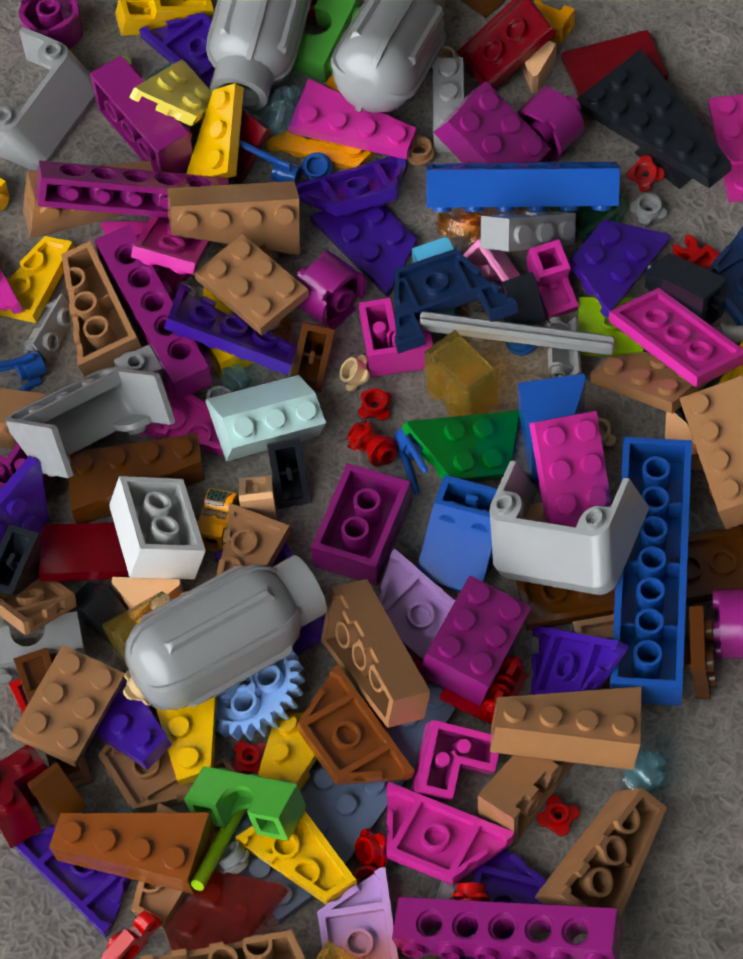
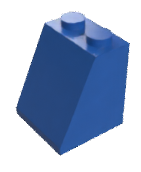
[518,374,586,484]

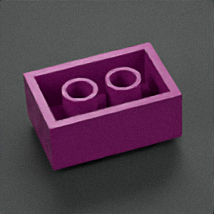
[433,81,551,163]
[311,463,412,586]
[419,575,531,706]

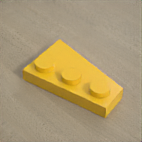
[186,84,244,178]
[156,696,218,786]
[258,712,317,790]
[235,811,357,905]

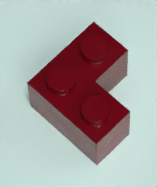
[0,745,47,849]

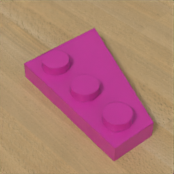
[138,381,224,456]

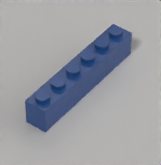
[426,162,620,213]

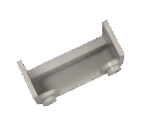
[0,27,96,170]
[5,367,175,478]
[490,461,649,595]

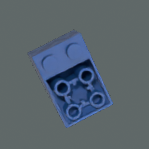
[417,475,497,592]

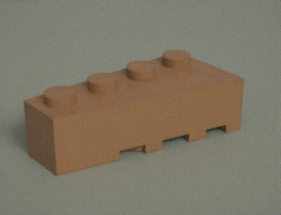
[167,181,300,255]
[679,375,743,530]

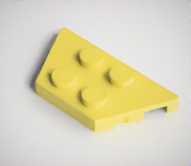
[130,59,211,126]

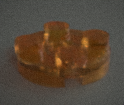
[436,210,483,244]

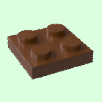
[689,606,717,699]

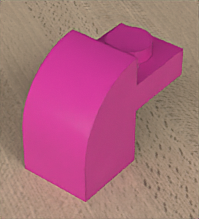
[526,239,579,320]

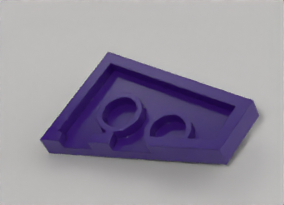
[94,669,172,770]

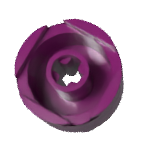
[19,0,83,49]
[517,86,586,161]
[295,251,367,328]
[713,588,743,659]

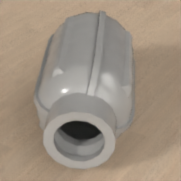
[206,0,311,111]
[331,0,446,113]
[124,555,327,710]

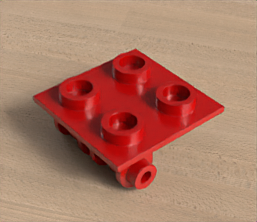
[438,655,528,725]

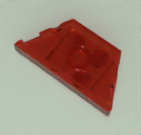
[164,871,289,951]

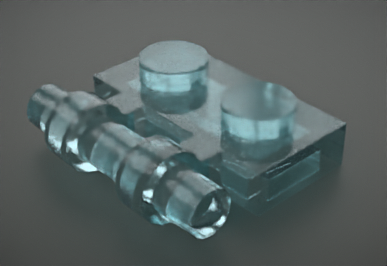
[251,85,300,138]

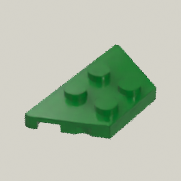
[401,410,519,482]

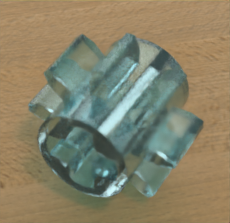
[622,749,667,793]

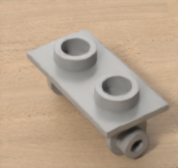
[24,294,73,363]
[545,317,581,378]

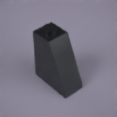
[645,253,727,325]

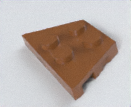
[296,664,415,785]

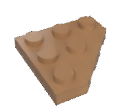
[591,352,710,414]

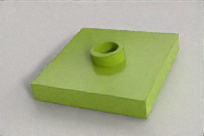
[578,297,643,357]

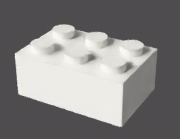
[109,476,206,579]

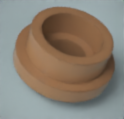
[407,136,435,166]

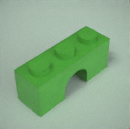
[292,0,361,81]
[184,766,307,841]

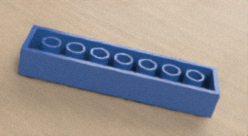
[610,437,692,706]

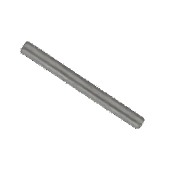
[419,311,614,355]

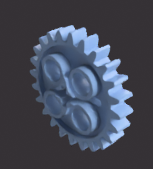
[214,649,305,741]

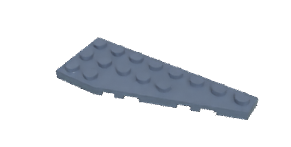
[228,682,458,924]

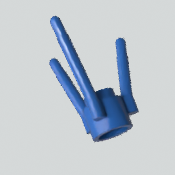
[231,140,302,185]
[0,351,47,391]
[394,428,428,494]

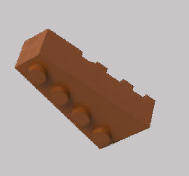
[49,812,215,894]

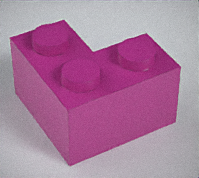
[358,298,435,378]
[411,720,499,801]

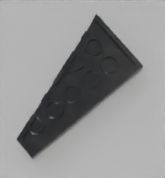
[576,49,732,188]

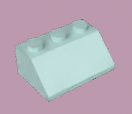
[205,375,326,461]

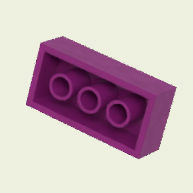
[90,55,194,174]

